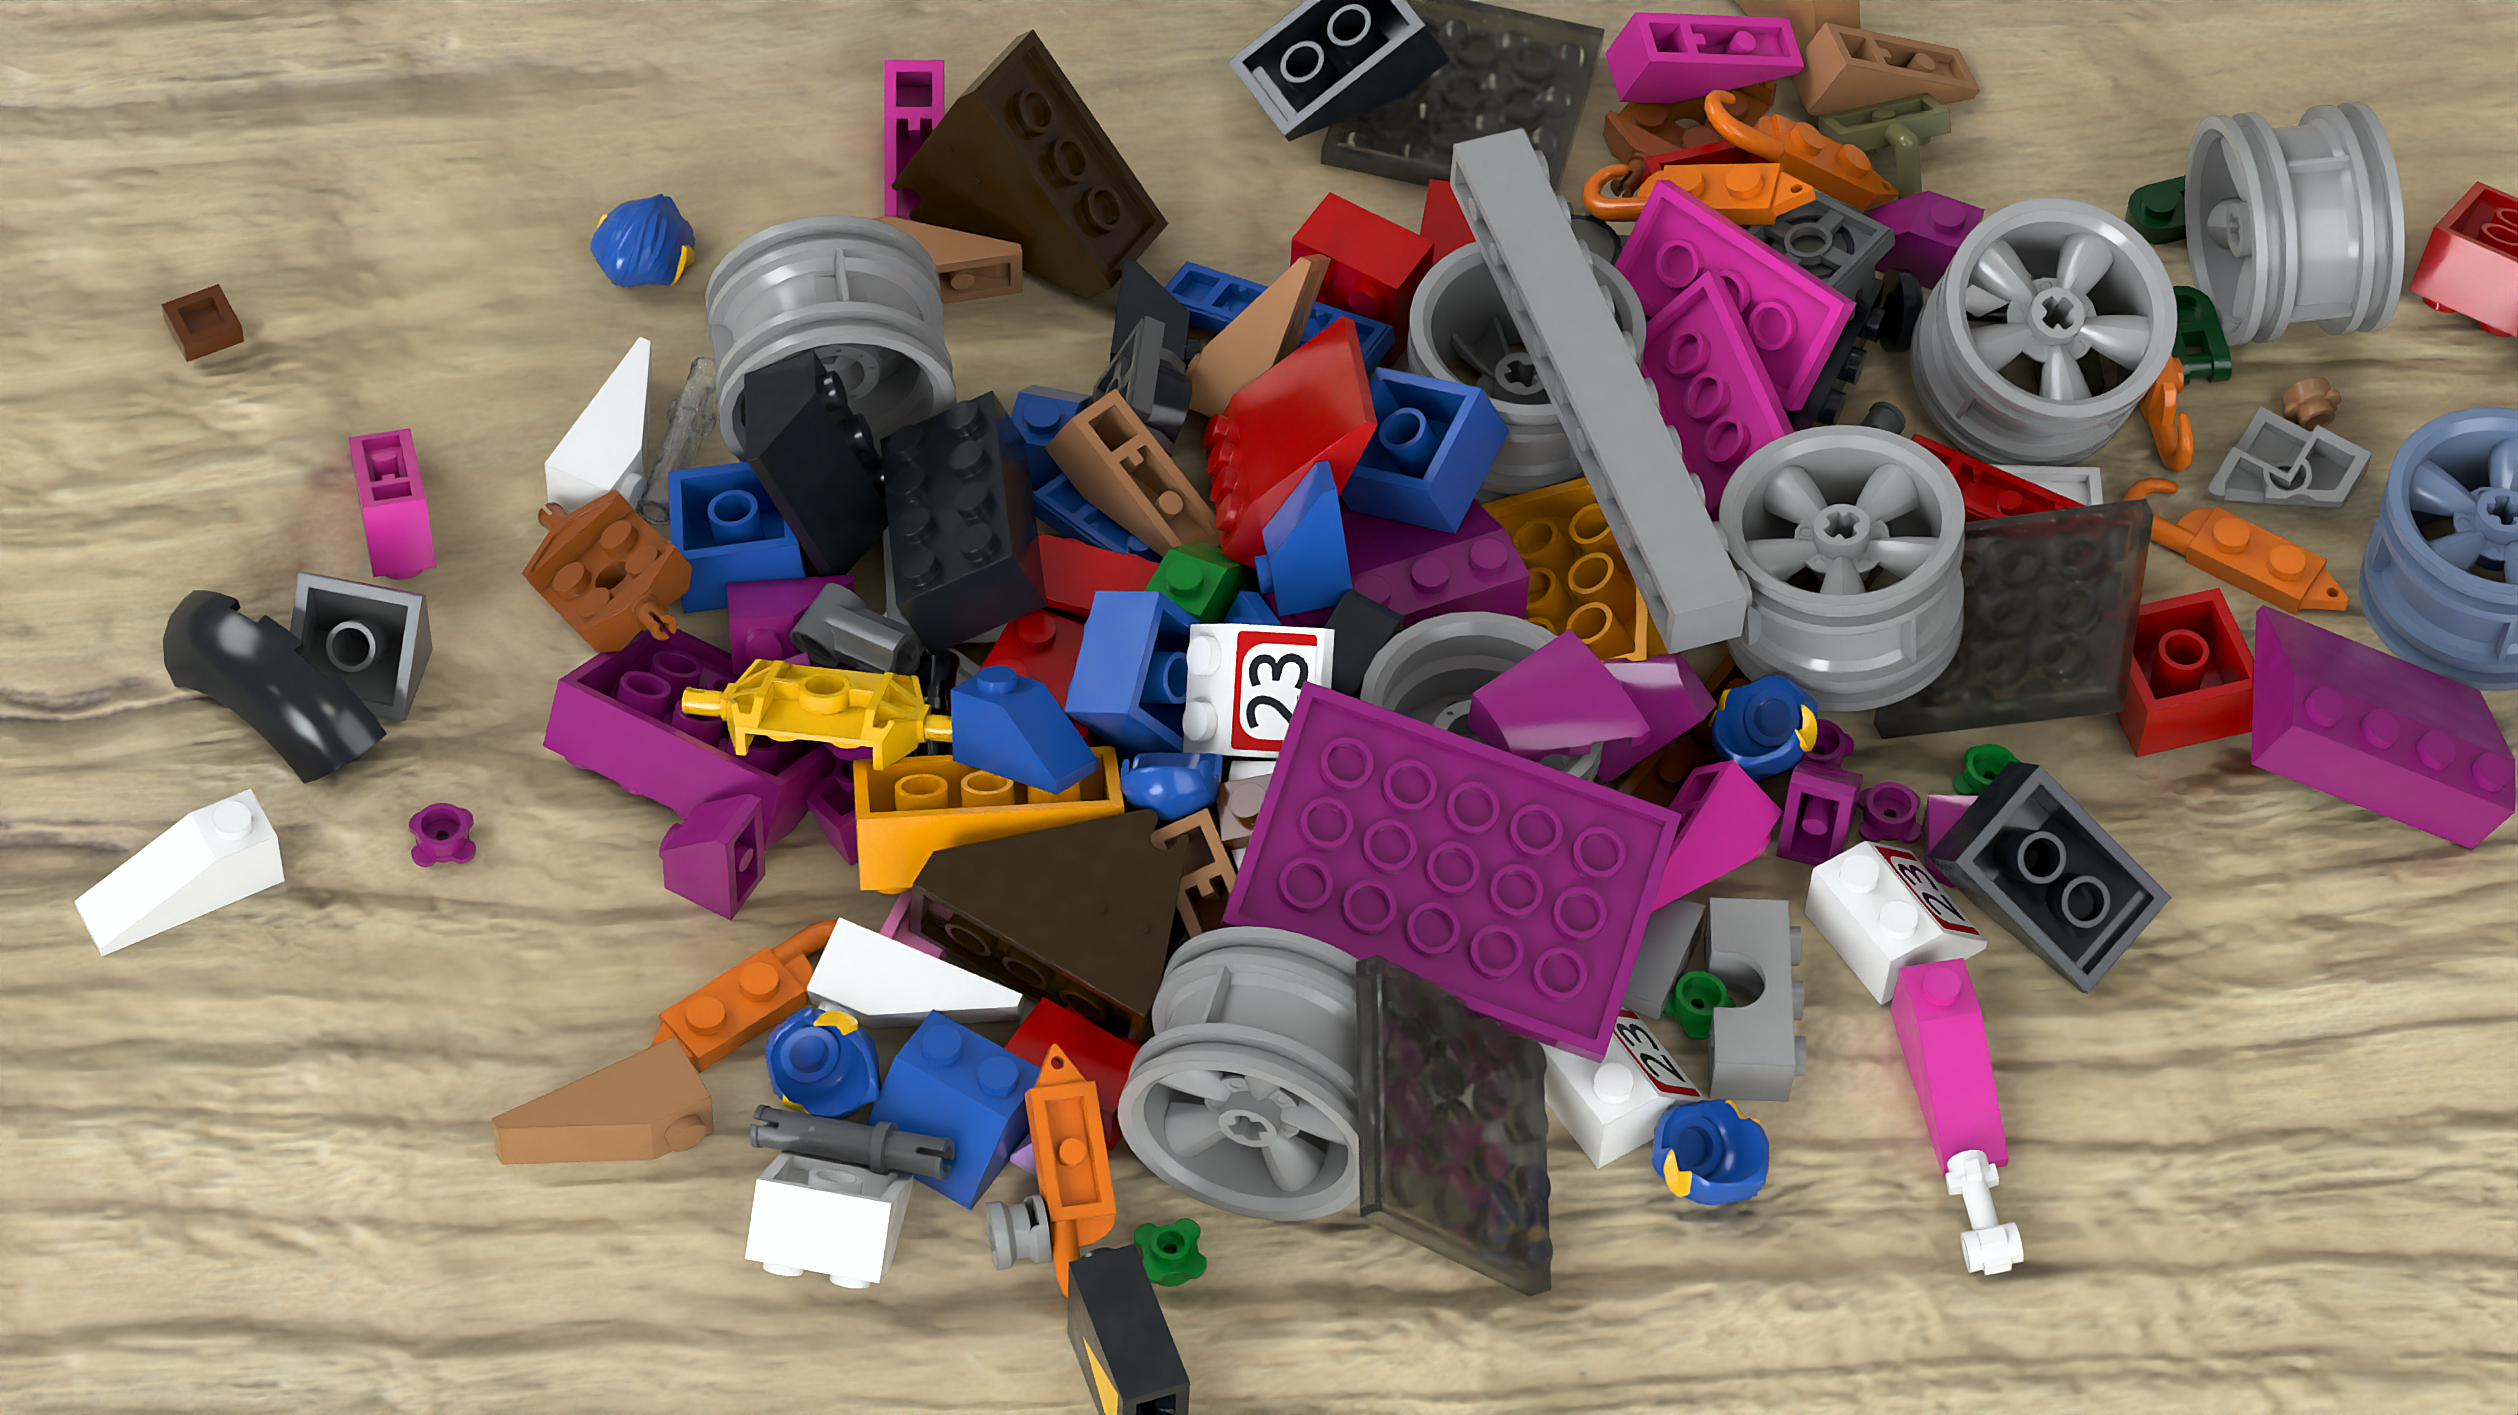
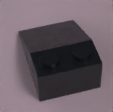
[1227,0,1451,141]
[1926,761,2172,994]

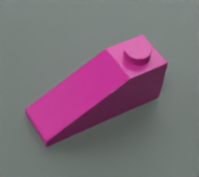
[1605,12,1804,104]
[884,60,945,221]
[349,428,436,580]
[1651,760,1783,912]
[1890,958,2009,1176]

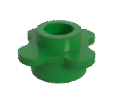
[1953,744,2022,796]
[1662,971,1736,1041]
[1134,1218,1207,1287]

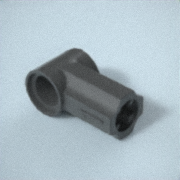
[789,583,924,676]

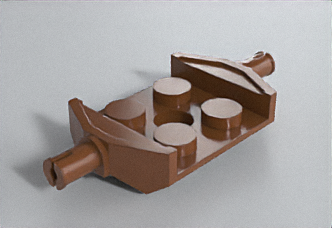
[1603,80,1777,198]
[521,489,692,653]

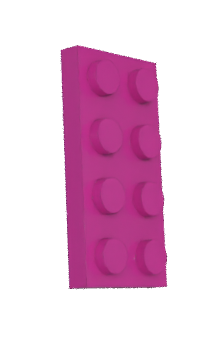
[1614,180,1857,411]
[1641,270,1795,522]

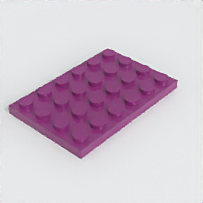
[1219,680,1682,1063]

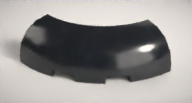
[163,590,387,783]

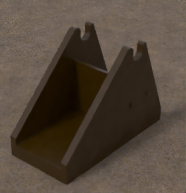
[892,29,1168,298]
[908,809,1189,1046]

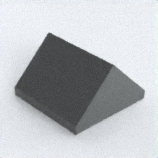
[290,571,433,721]

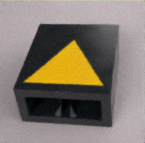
[1067,1243,1190,1415]

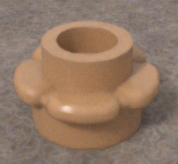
[2282,377,2342,431]

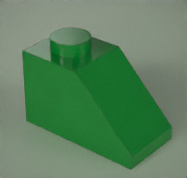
[1145,541,1256,624]

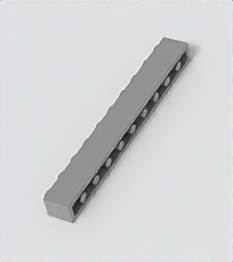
[1450,128,1752,654]

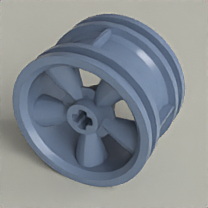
[2359,407,2518,691]

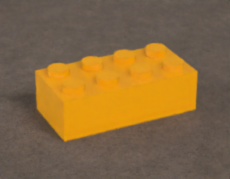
[853,746,1124,894]

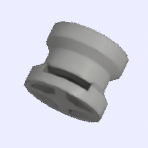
[985,1194,1052,1270]

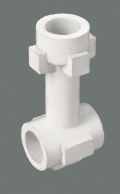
[1945,1150,2024,1275]

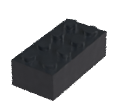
[880,391,1047,655]

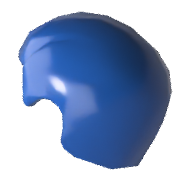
[1121,753,1223,823]

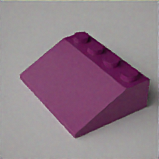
[1220,499,1530,631]
[2251,605,2515,849]
[543,626,837,852]

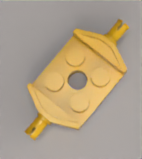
[682,659,952,771]

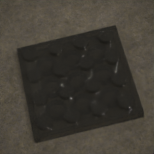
[1321,0,1605,195]
[1874,498,2154,739]
[1356,955,1553,1297]

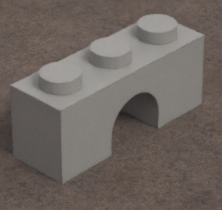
[1704,897,1807,1102]

